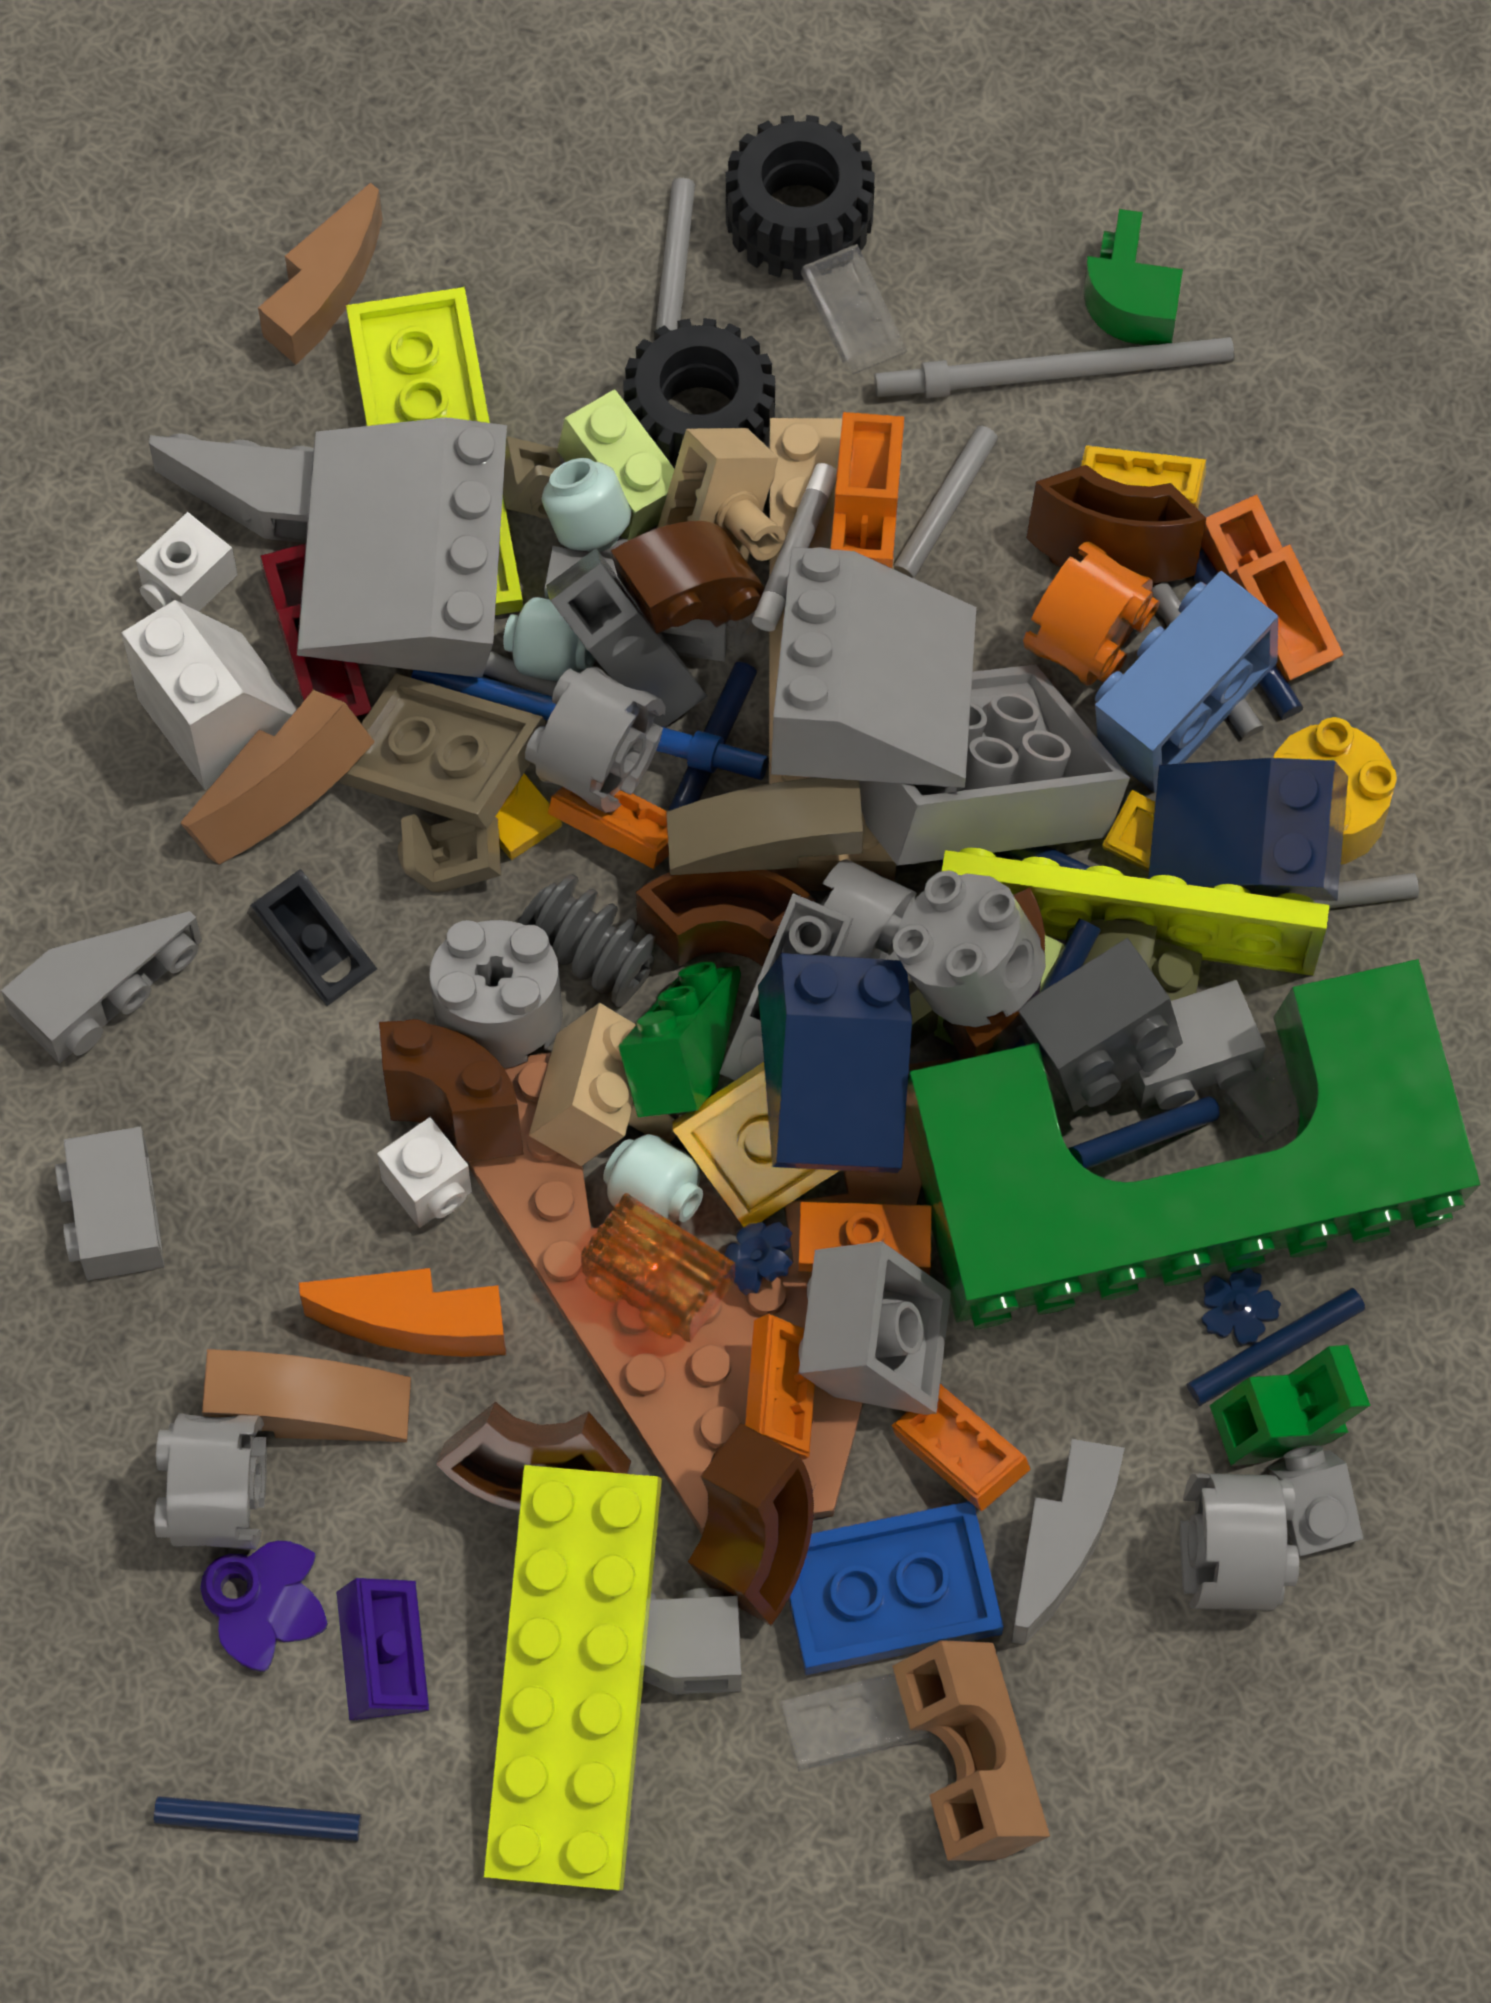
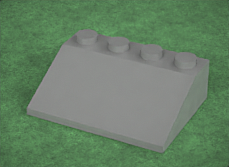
[297,417,507,678]
[771,547,977,788]
[859,665,1130,866]

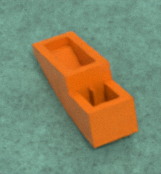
[831,412,905,569]
[1201,494,1344,682]
[299,1268,506,1357]

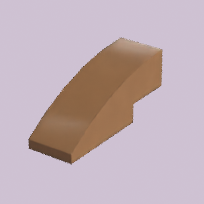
[258,183,383,365]
[180,690,375,864]
[202,1349,411,1442]

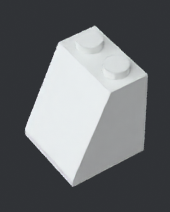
[121,600,298,790]

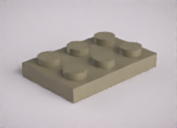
[338,673,546,830]

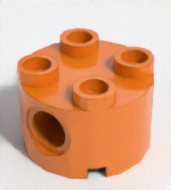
[1023,542,1160,686]

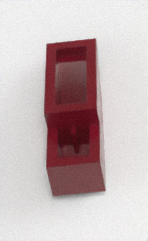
[260,543,371,718]

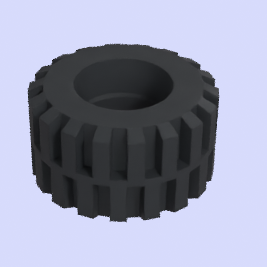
[726,115,875,280]
[623,318,776,469]

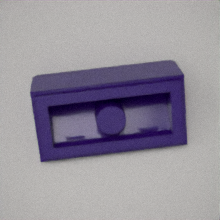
[336,1578,429,1721]

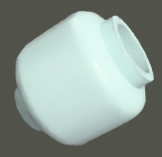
[541,458,631,552]
[503,597,595,681]
[603,1134,703,1231]

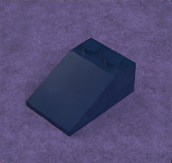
[1148,758,1348,901]
[758,953,912,1173]

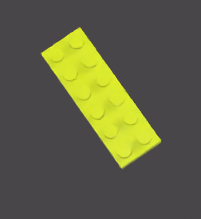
[346,287,523,615]
[942,848,1329,976]
[484,1465,662,1890]

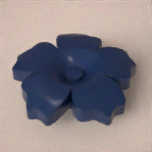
[721,1222,793,1296]
[1201,1268,1281,1346]

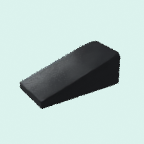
[247,869,377,1006]

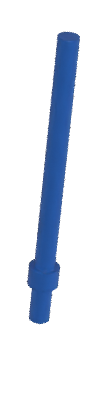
[412,670,769,780]

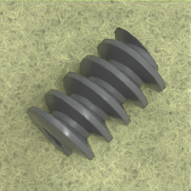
[518,874,657,1007]

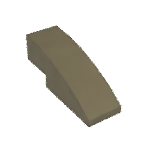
[666,777,863,875]

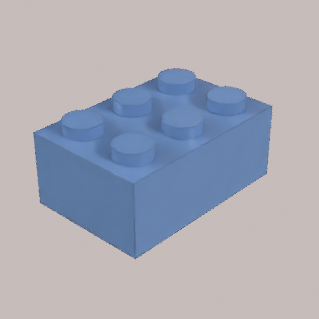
[1095,571,1279,793]

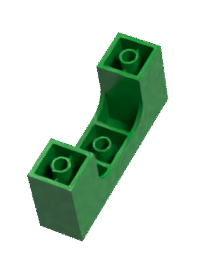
[905,959,1481,1329]

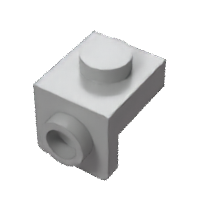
[1268,1446,1364,1556]

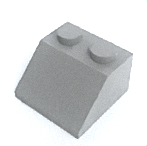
[799,1241,951,1415]

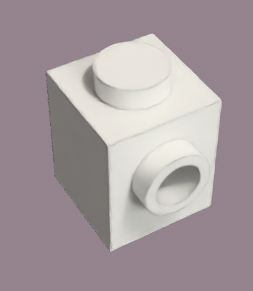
[136,512,237,612]
[377,1117,472,1228]

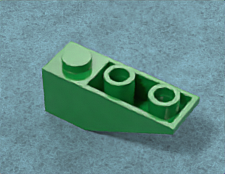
[618,962,741,1118]

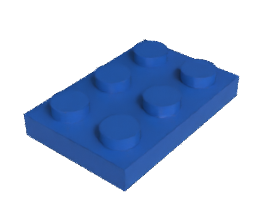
[788,1501,1004,1675]

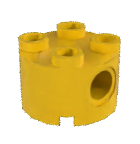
[1273,717,1397,864]

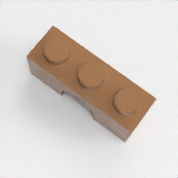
[892,1640,1050,1861]

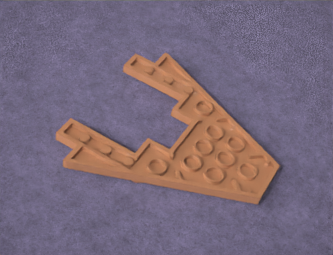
[466,1053,952,1535]

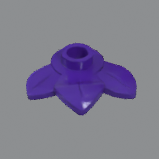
[201,1541,328,1672]

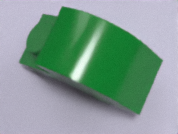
[1084,209,1183,346]
[1209,1345,1371,1466]

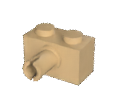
[658,428,785,562]
[529,1003,684,1166]

